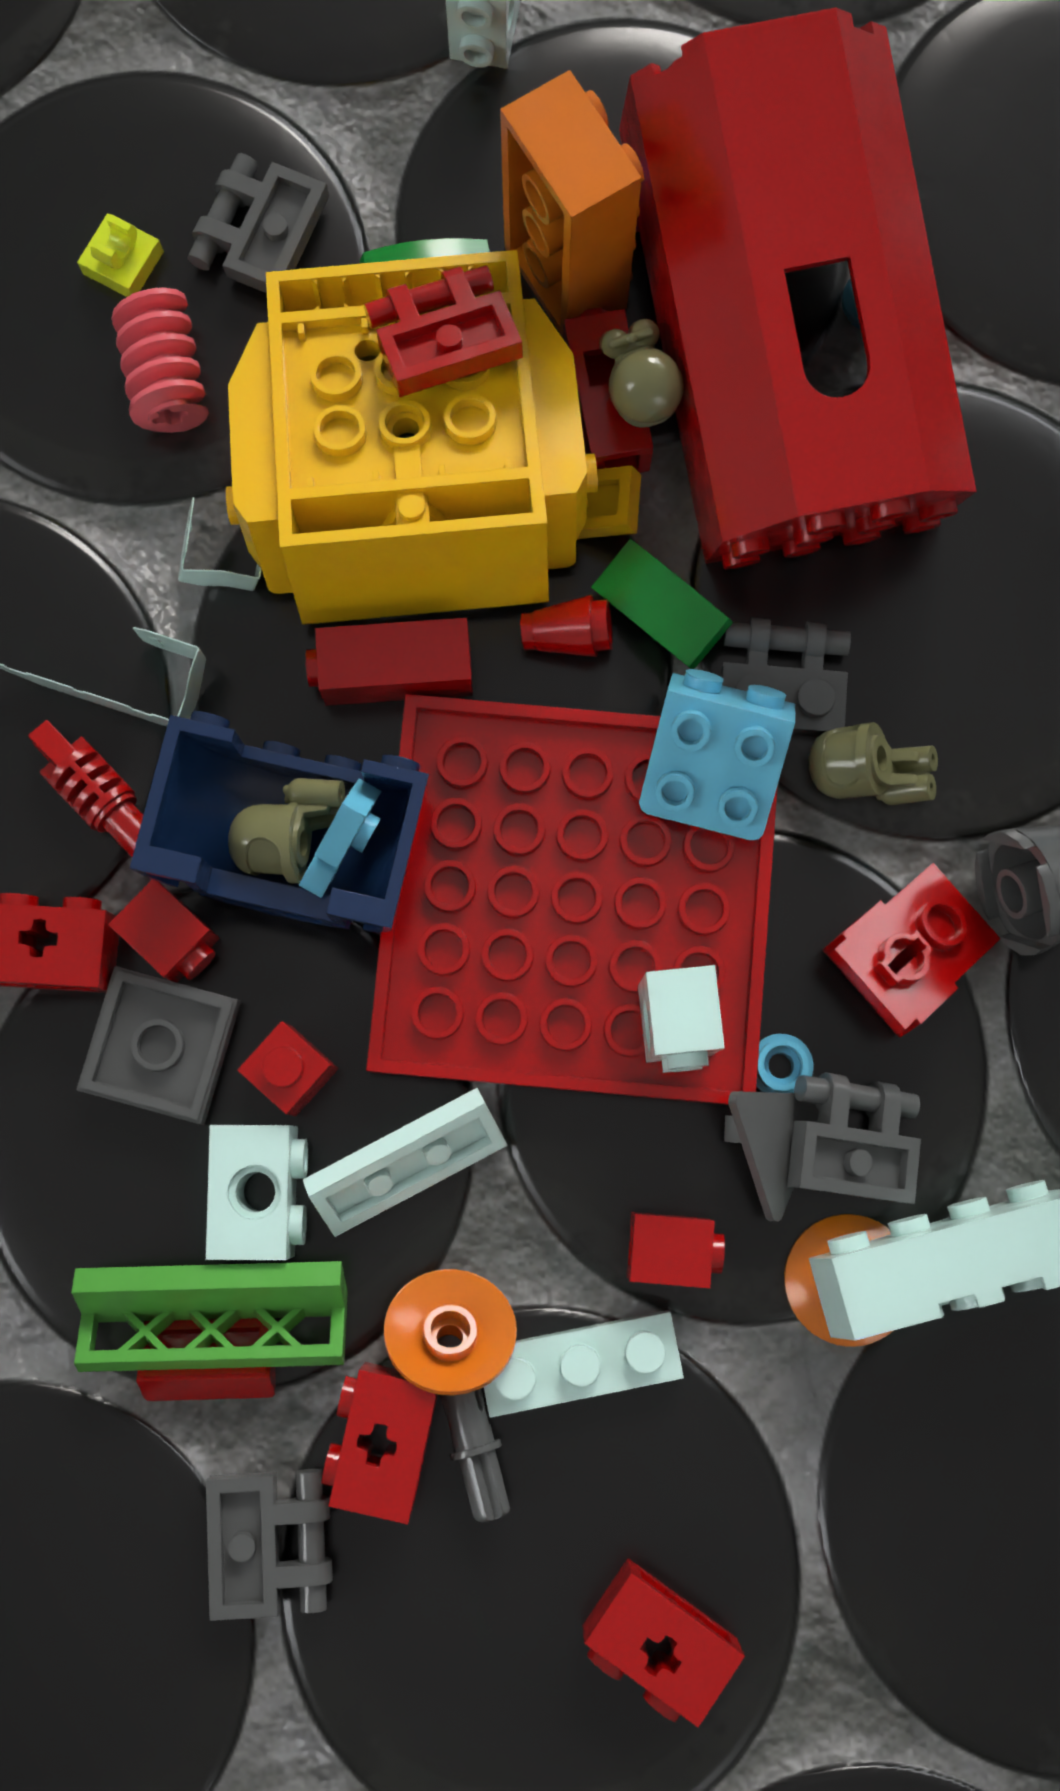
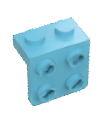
[639,669,795,840]

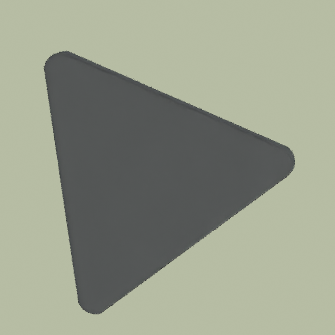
[724,1091,818,1222]

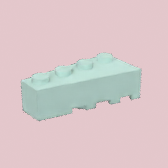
[808,1180,1060,1341]

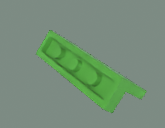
[72,1261,348,1372]

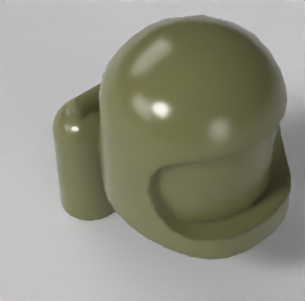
[599,319,685,428]
[808,722,938,805]
[228,778,347,884]

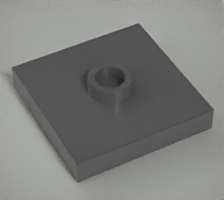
[76,966,241,1125]

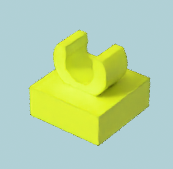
[77,213,164,297]

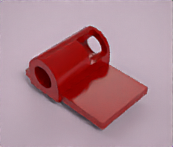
[822,863,1000,1038]

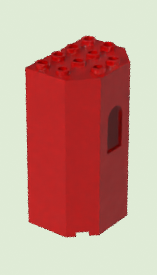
[619,7,977,570]

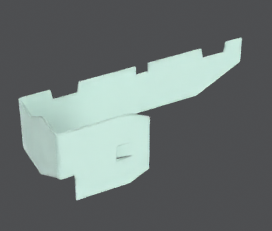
[178,497,261,591]
[0,627,206,727]

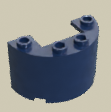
[130,711,429,932]

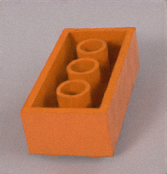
[500,70,644,337]

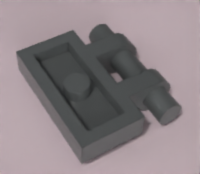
[187,153,329,293]
[720,617,851,737]
[787,1072,921,1204]
[206,1469,333,1621]

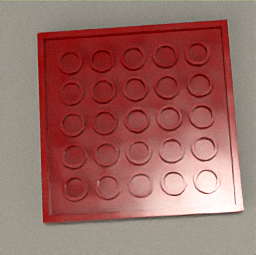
[366,694,778,1105]

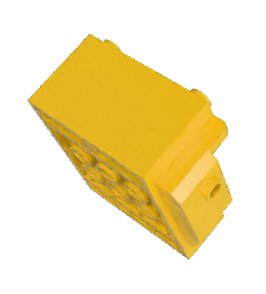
[226,250,598,625]

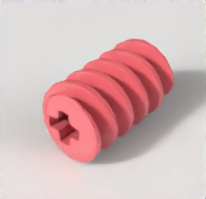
[111,287,209,433]

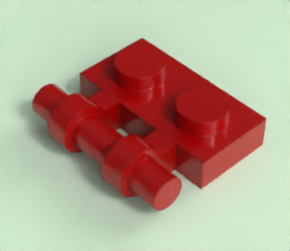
[363,265,523,397]

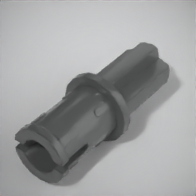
[440,1389,510,1522]

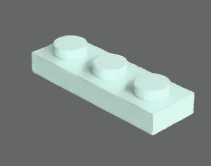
[303,1088,508,1237]
[484,1310,684,1418]

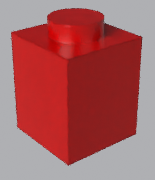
[108,879,220,983]
[237,1021,339,1116]
[627,1212,725,1289]

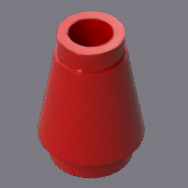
[520,594,613,657]

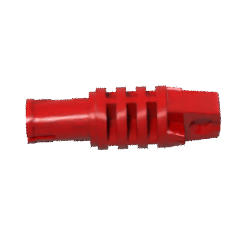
[28,720,143,857]

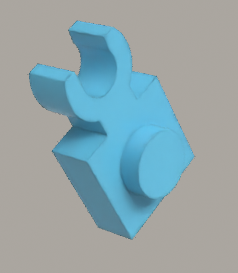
[299,778,382,898]

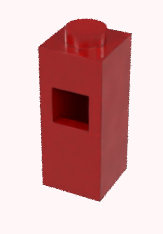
[563,308,654,473]
[306,618,473,706]

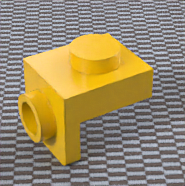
[578,465,641,539]

